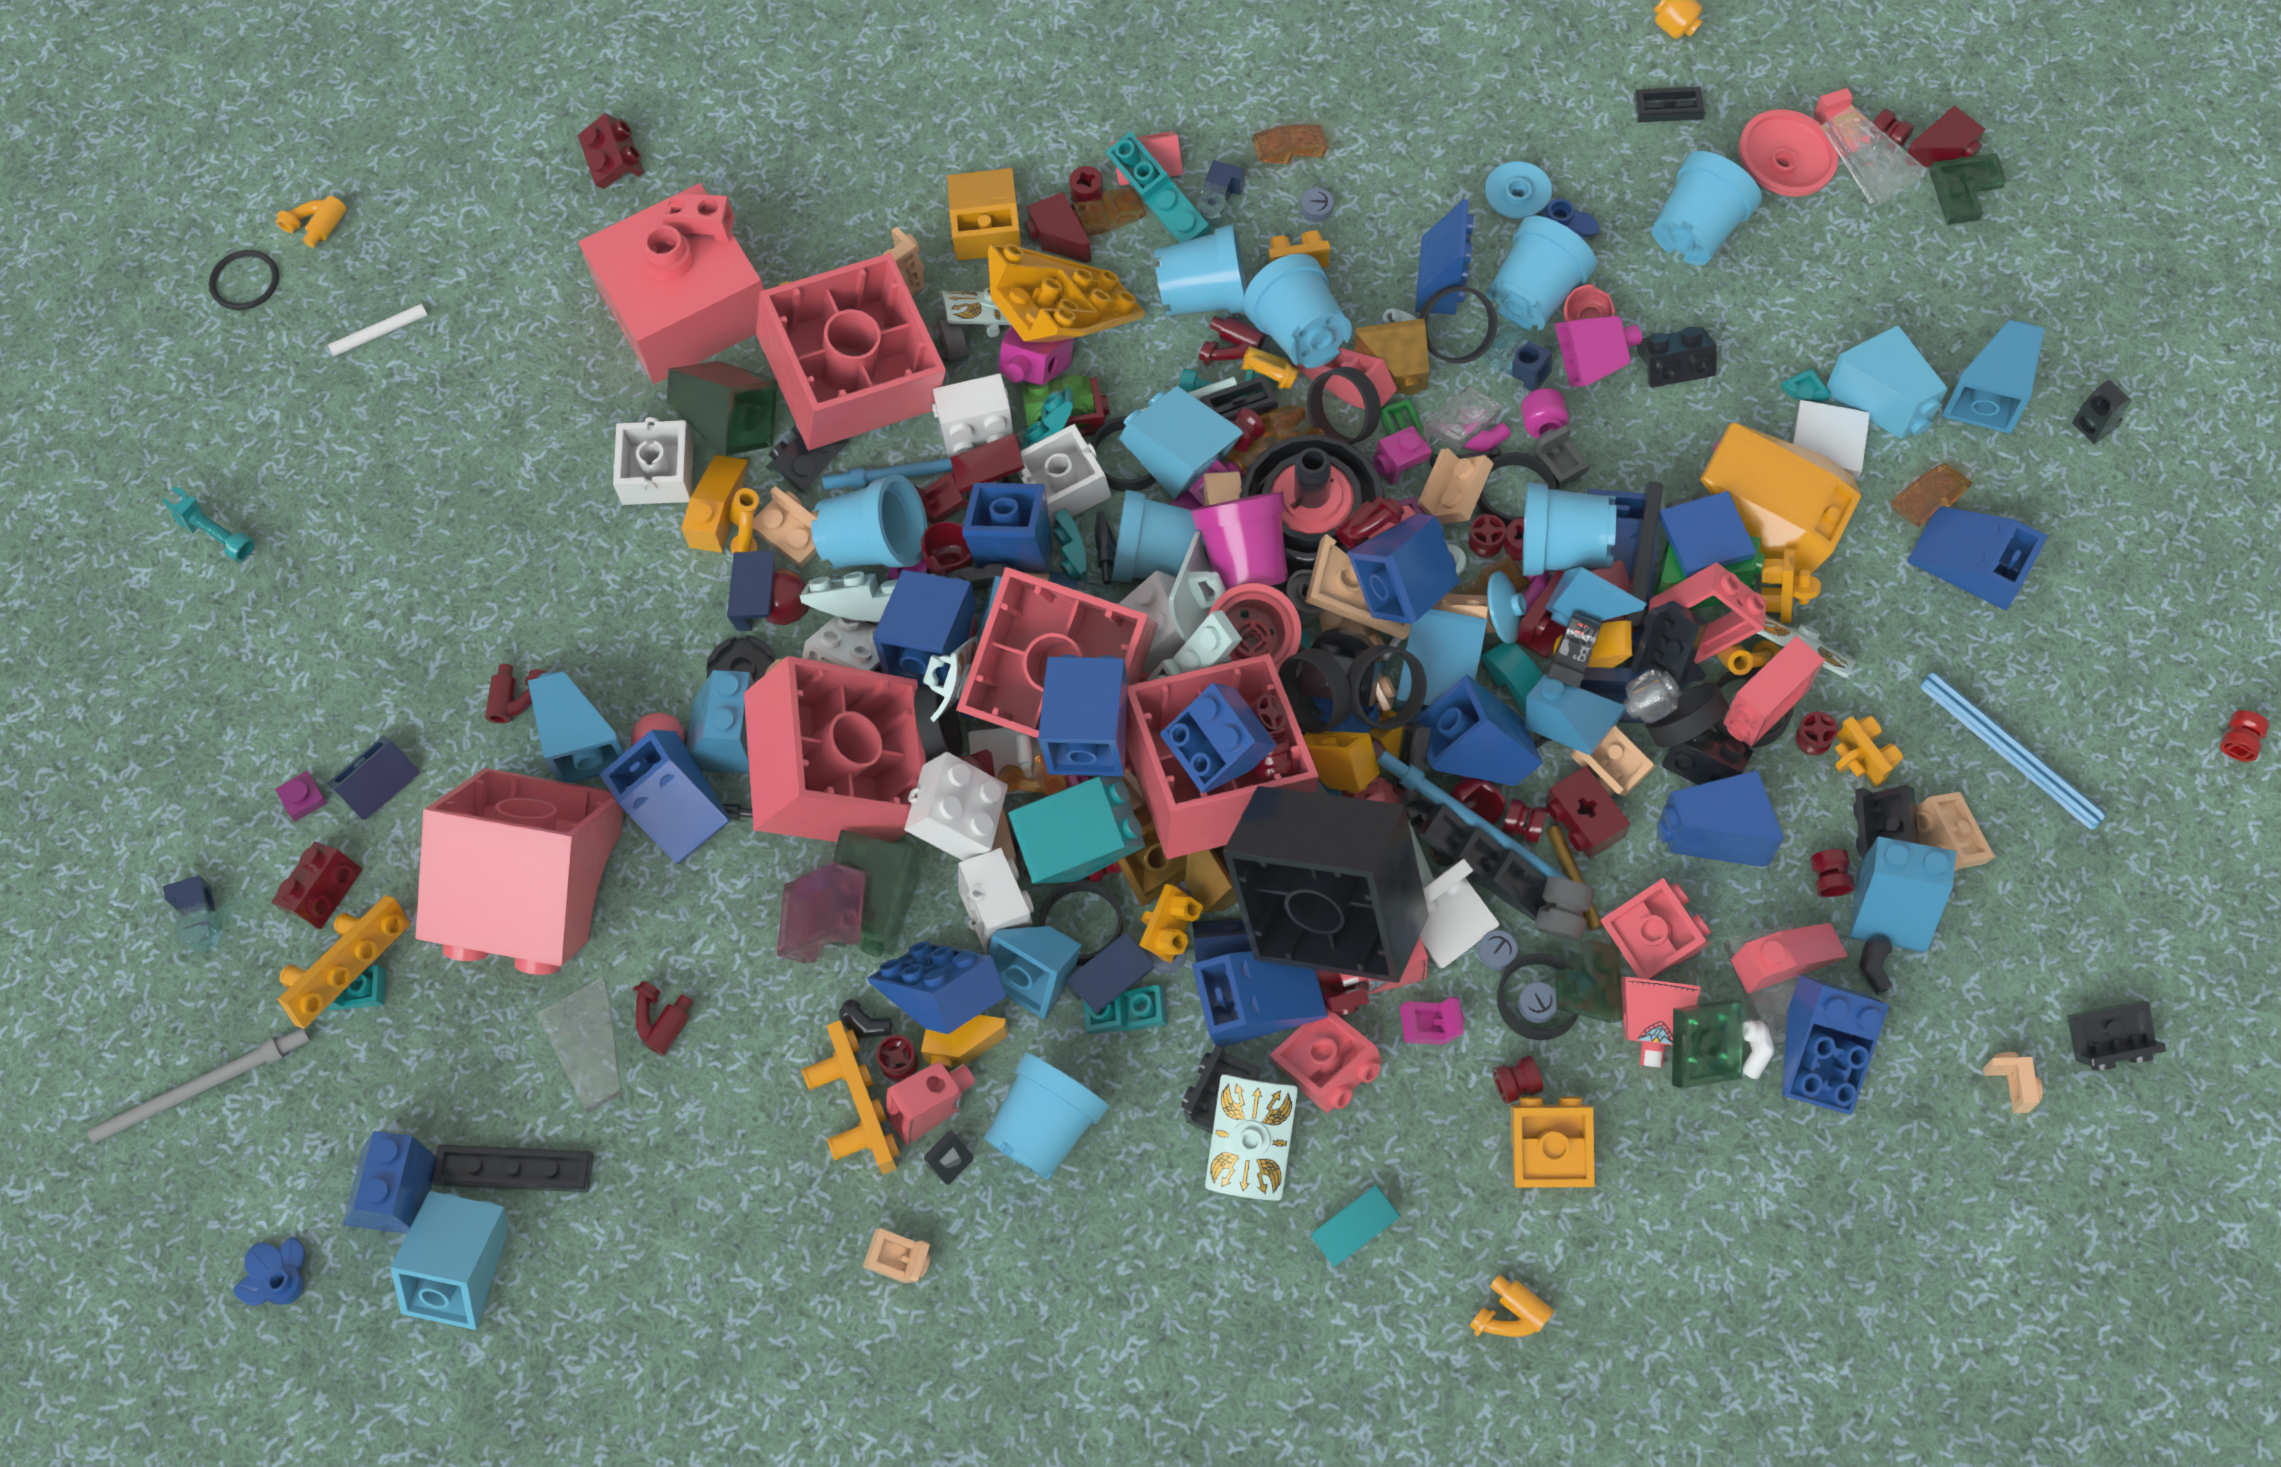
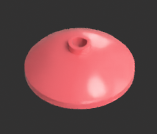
[1738,109,1838,197]

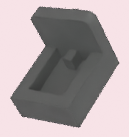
[1535,425,1589,489]

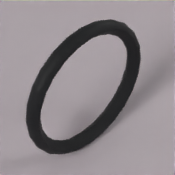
[209,250,279,310]

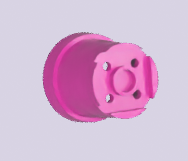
[1190,491,1289,591]

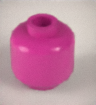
[1520,388,1569,439]

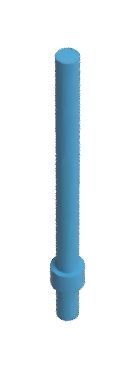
[822,458,953,490]
[1376,750,1568,880]

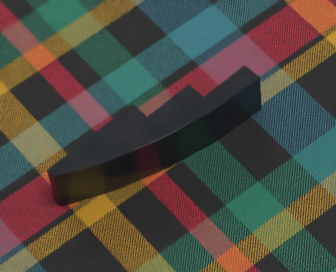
[1417,804,1547,922]

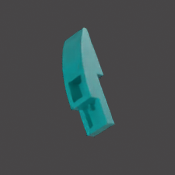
[1105,131,1212,243]

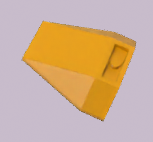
[988,244,1146,342]
[1700,422,1862,577]

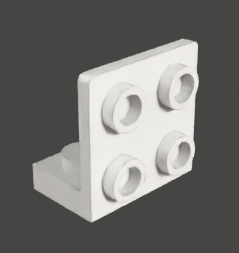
[802,616,880,672]
[1420,859,1499,968]

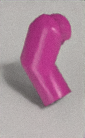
[1457,422,1511,452]
[1523,570,1550,613]

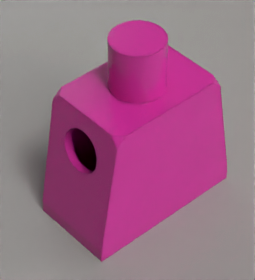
[1554,316,1642,387]
[999,325,1074,385]

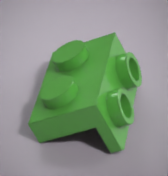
[1021,375,1095,430]

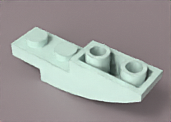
[800,571,946,622]
[1145,610,1242,682]

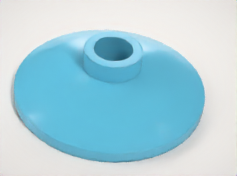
[1485,161,1552,219]
[1487,571,1527,644]

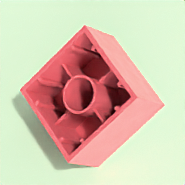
[578,183,764,385]
[756,253,946,451]
[956,567,1159,739]
[1126,653,1319,860]
[744,656,926,848]

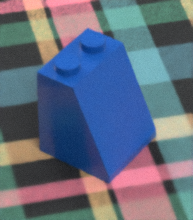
[962,483,1053,572]
[1347,514,1460,624]
[873,570,976,688]
[1038,654,1128,776]
[1412,674,1543,786]
[1657,770,1784,867]
[343,1131,436,1234]

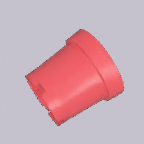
[1207,583,1301,673]

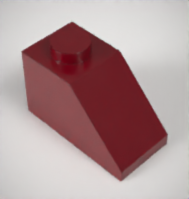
[1903,106,1985,168]
[1024,192,1092,263]

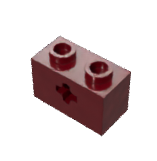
[1546,766,1631,859]

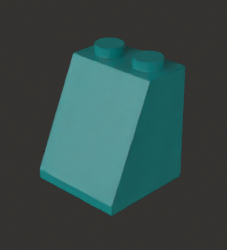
[1008,776,1146,884]

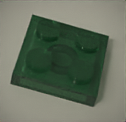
[1672,999,1743,1089]

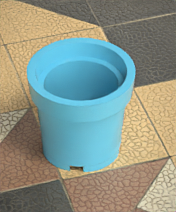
[1651,151,1762,266]
[1486,216,1597,330]
[1154,223,1247,316]
[1243,254,1352,369]
[811,474,928,569]
[1522,482,1616,576]
[1112,489,1205,582]
[983,1052,1110,1181]

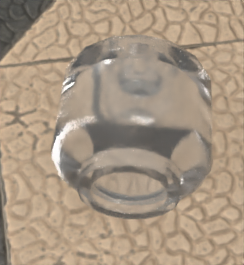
[1623,669,1682,724]

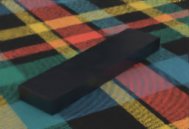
[1624,481,1663,630]
[432,1144,594,1193]

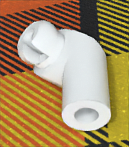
[1741,1020,1775,1079]

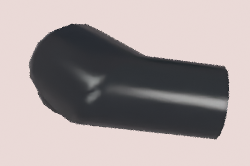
[1859,936,1893,995]
[839,999,892,1038]

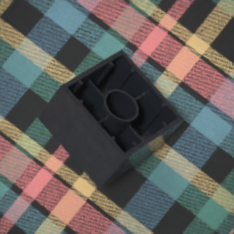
[1223,786,1429,983]

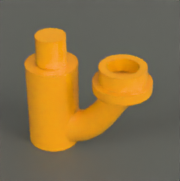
[275,196,347,248]
[1241,346,1299,389]
[729,488,759,554]
[1717,640,1779,675]
[1469,1274,1555,1337]

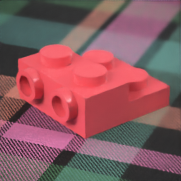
[1600,878,1712,980]
[1269,1006,1383,1114]

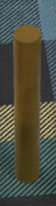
[1546,825,1603,932]

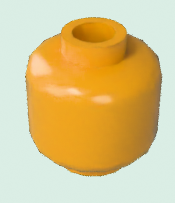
[1653,0,1703,39]

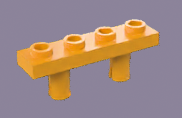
[277,895,411,1029]
[801,1020,900,1175]

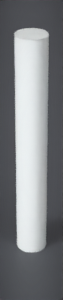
[328,303,428,357]

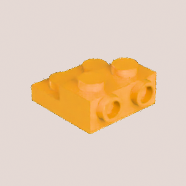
[1510,1096,1595,1188]

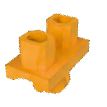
[1268,230,1330,268]
[1761,549,1821,624]
[1835,716,1903,787]
[1139,884,1203,963]

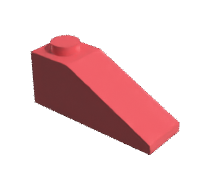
[1288,347,1397,410]
[1730,923,1848,994]

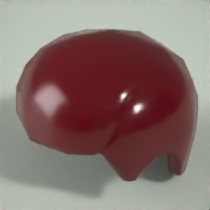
[921,521,974,576]
[766,568,809,625]
[1449,777,1506,825]

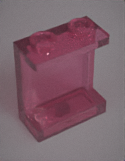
[777,863,865,964]

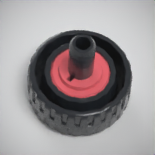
[1239,435,1385,578]

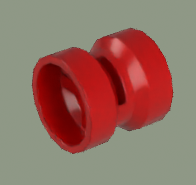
[2220,710,2270,762]

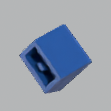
[1160,683,1277,793]

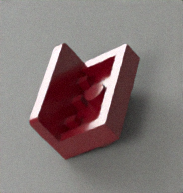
[578,113,644,189]
[271,841,362,929]

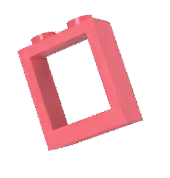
[1648,562,1767,664]
[1723,636,1825,747]

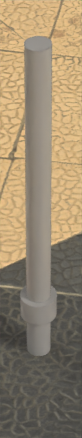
[87,1028,311,1144]

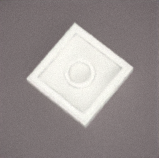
[1792,400,1870,478]

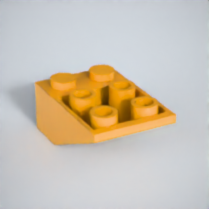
[947,168,1021,261]

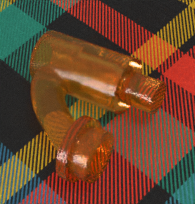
[1259,404,1326,441]
[997,752,1066,796]

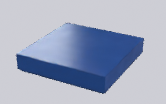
[1659,491,1756,578]

